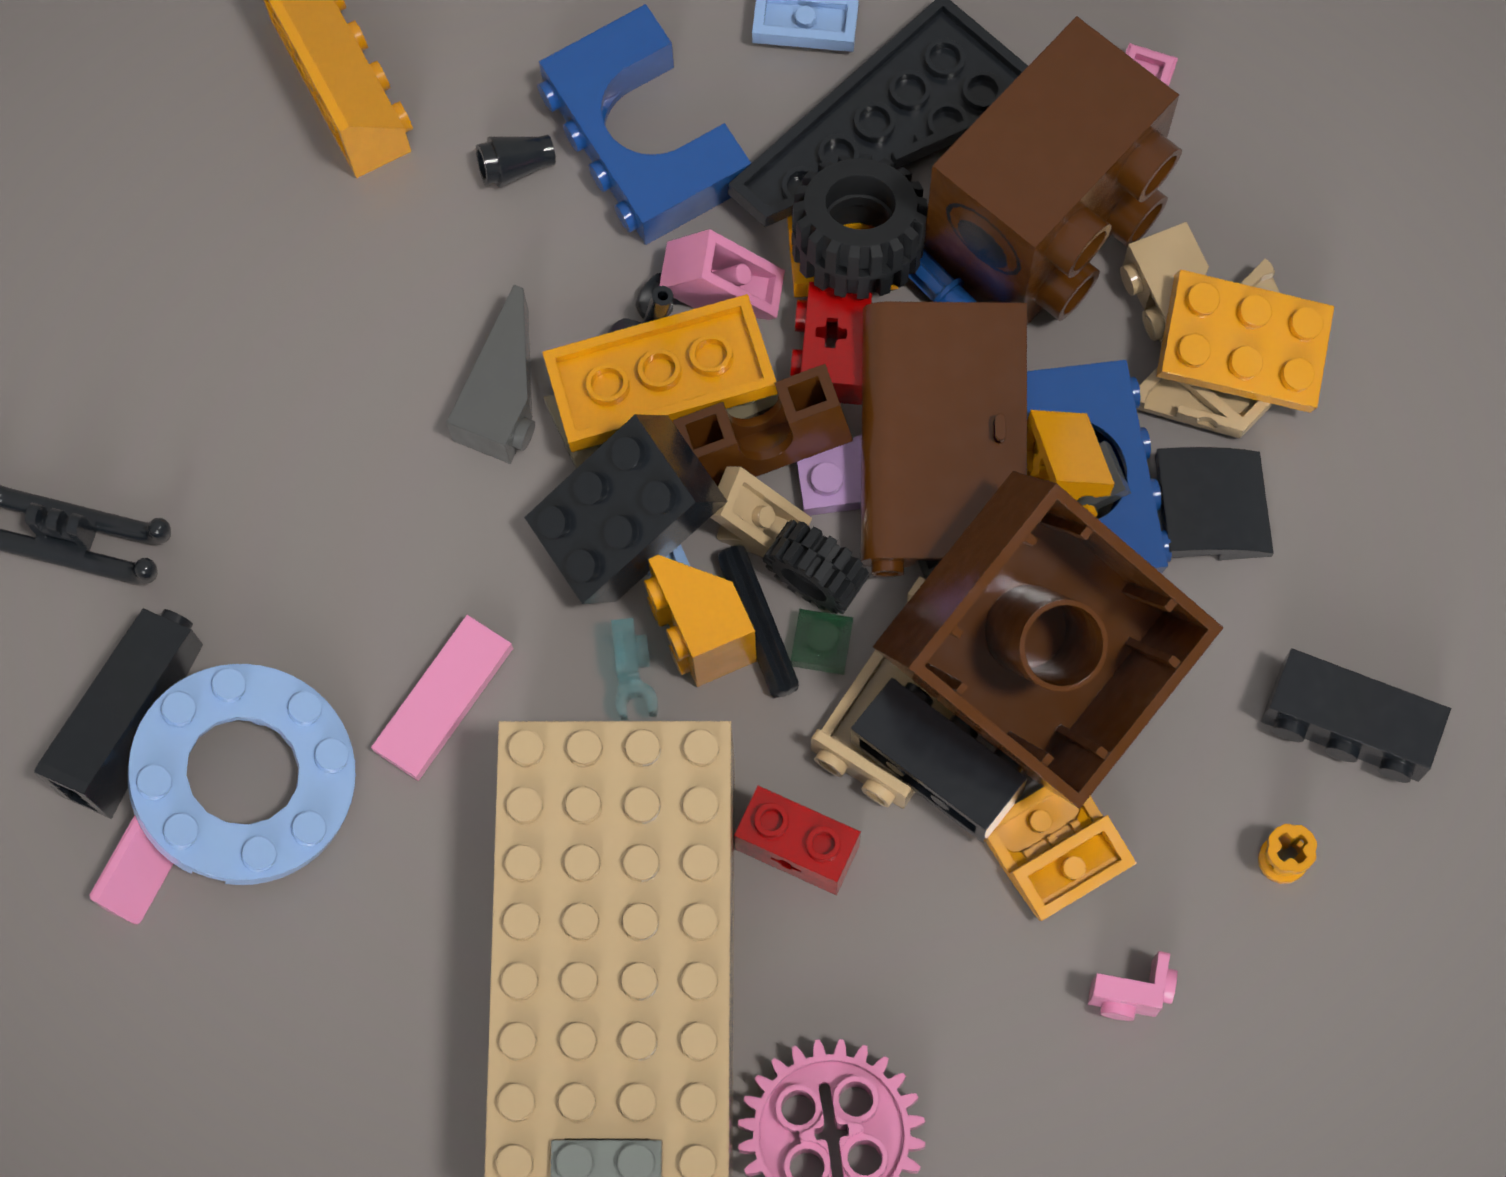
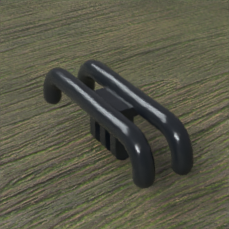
[0,485,171,585]

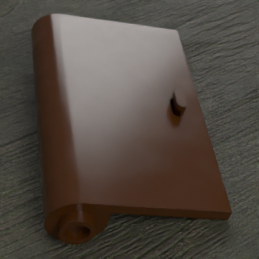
[860,301,1027,577]

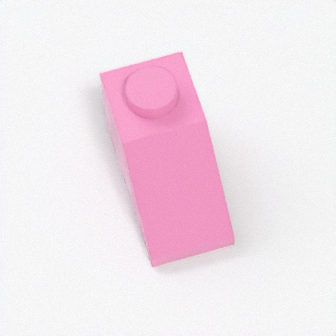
[659,229,785,320]

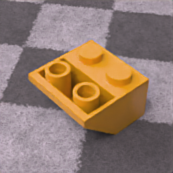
[644,555,757,687]

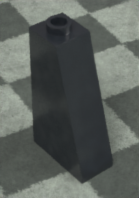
[34,608,203,819]

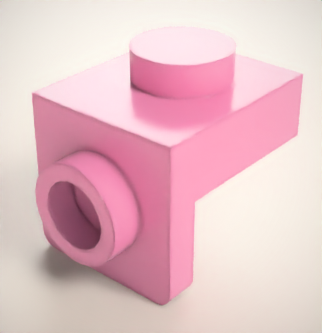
[1088,951,1178,1021]

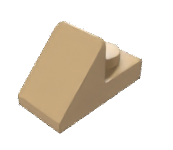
[710,467,812,557]

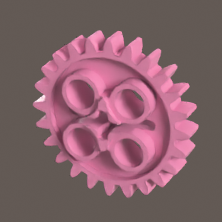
[738,1039,926,1177]

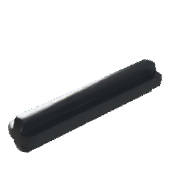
[718,545,799,698]

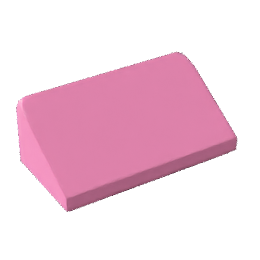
[89,815,174,925]

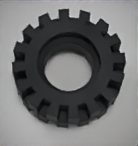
[762,520,869,614]

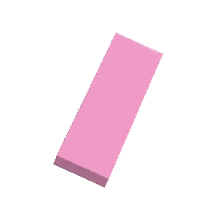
[371,615,513,781]

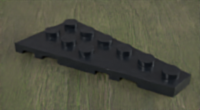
[728,0,1028,227]

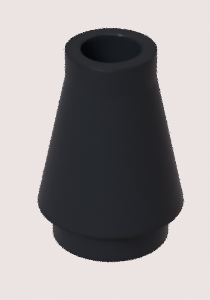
[476,135,556,188]

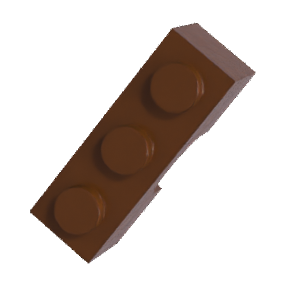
[672,364,853,487]

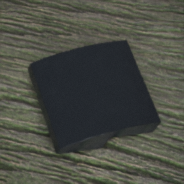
[1155,447,1274,561]

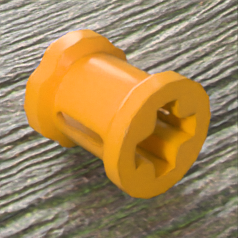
[1258,823,1317,884]

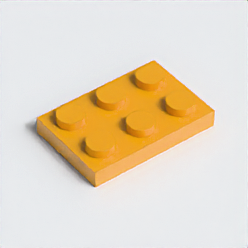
[1156,269,1335,413]

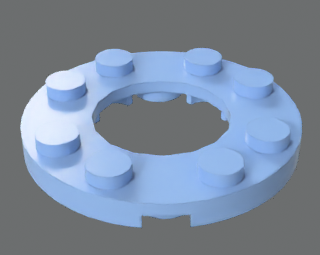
[127,664,356,885]

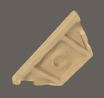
[1137,258,1280,439]

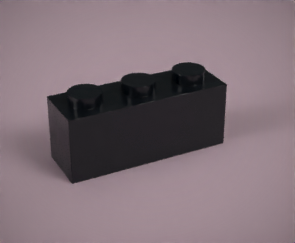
[1261,648,1451,783]
[850,677,1027,843]

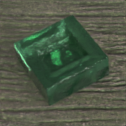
[791,609,854,675]

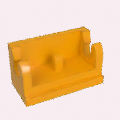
[1027,410,1115,517]

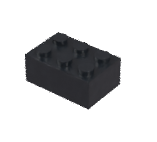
[524,414,728,604]

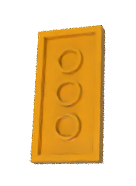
[542,294,778,452]

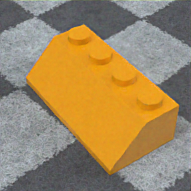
[263,0,413,178]

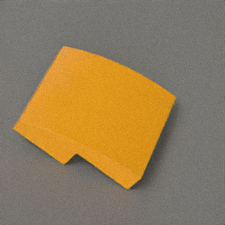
[986,787,1137,921]

